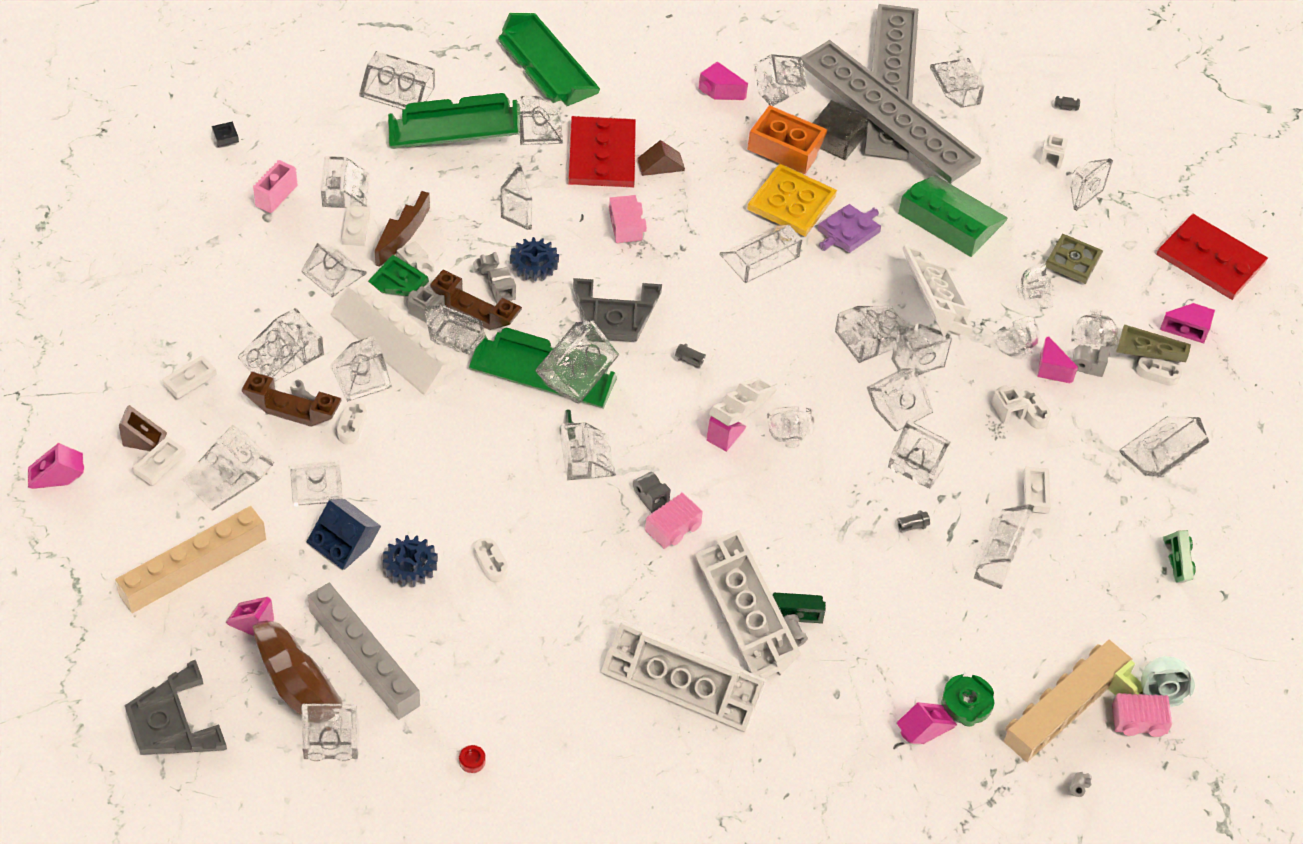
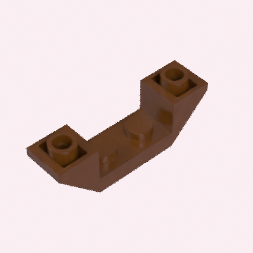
[430,269,522,330]
[241,371,342,427]

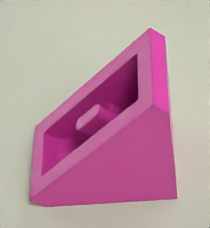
[1037,336,1078,384]
[706,416,747,452]
[226,596,274,636]

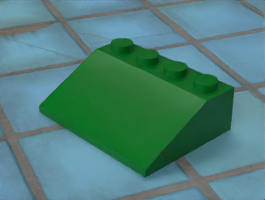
[898,175,1008,257]

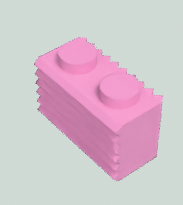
[253,160,298,213]
[609,195,647,243]
[645,492,703,549]
[1112,693,1172,737]

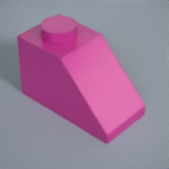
[698,61,748,100]
[1160,303,1215,344]
[28,443,84,489]
[896,702,957,744]

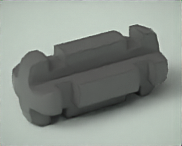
[1054,96,1081,111]

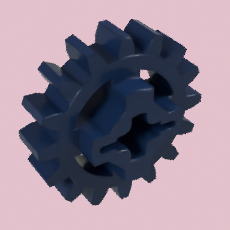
[510,237,559,281]
[382,535,438,587]

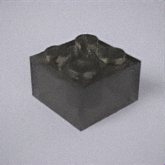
[813,100,869,161]

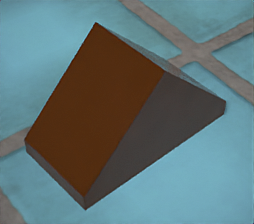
[638,140,685,176]
[118,405,167,452]

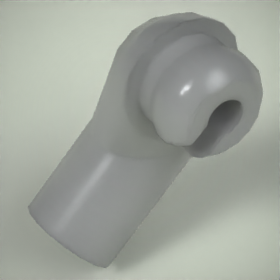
[1069,771,1092,797]

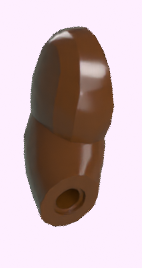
[253,621,343,723]

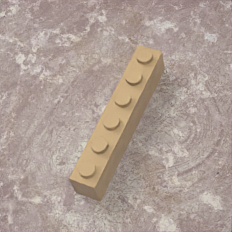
[115,506,267,614]
[1003,639,1133,763]

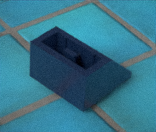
[306,499,381,570]

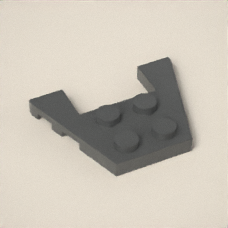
[573,278,663,341]
[124,659,227,755]

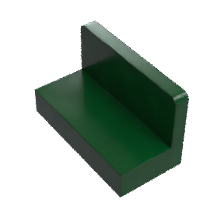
[772,592,826,624]

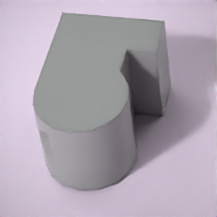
[488,267,516,304]
[1072,345,1110,377]

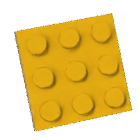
[747,164,837,237]

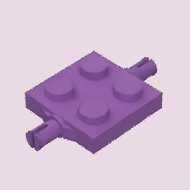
[818,203,881,253]

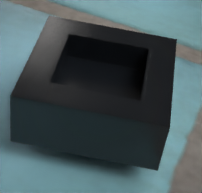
[211,121,239,147]

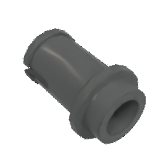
[675,343,706,368]
[897,510,930,533]

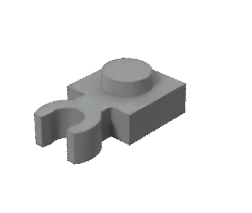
[473,252,500,274]

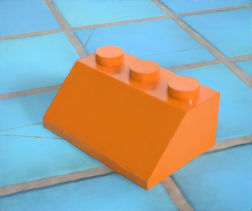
[747,105,827,174]

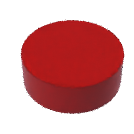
[459,745,486,773]

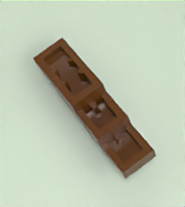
[375,191,430,267]

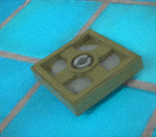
[1045,233,1104,284]

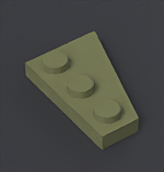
[1116,324,1191,363]

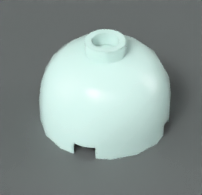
[1141,656,1196,708]

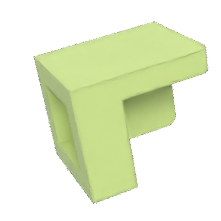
[1108,660,1143,696]

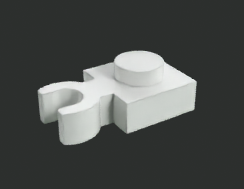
[397,240,435,274]

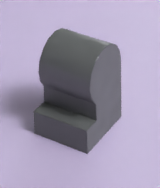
[633,472,671,513]

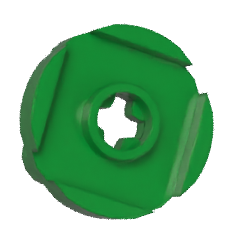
[941,674,995,727]

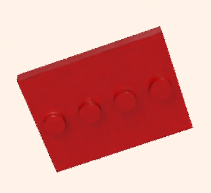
[568,116,636,188]
[1156,213,1268,300]

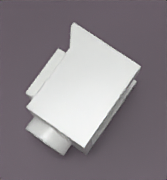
[1040,134,1068,169]
[991,385,1029,425]

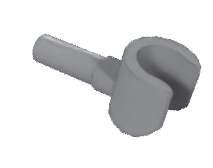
[290,379,316,401]

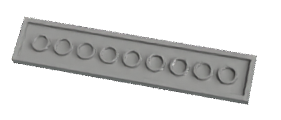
[865,3,919,160]
[799,39,982,184]

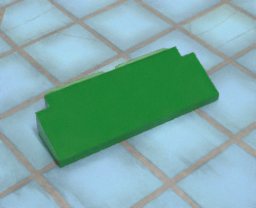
[498,13,601,107]
[388,93,521,149]
[469,327,617,409]

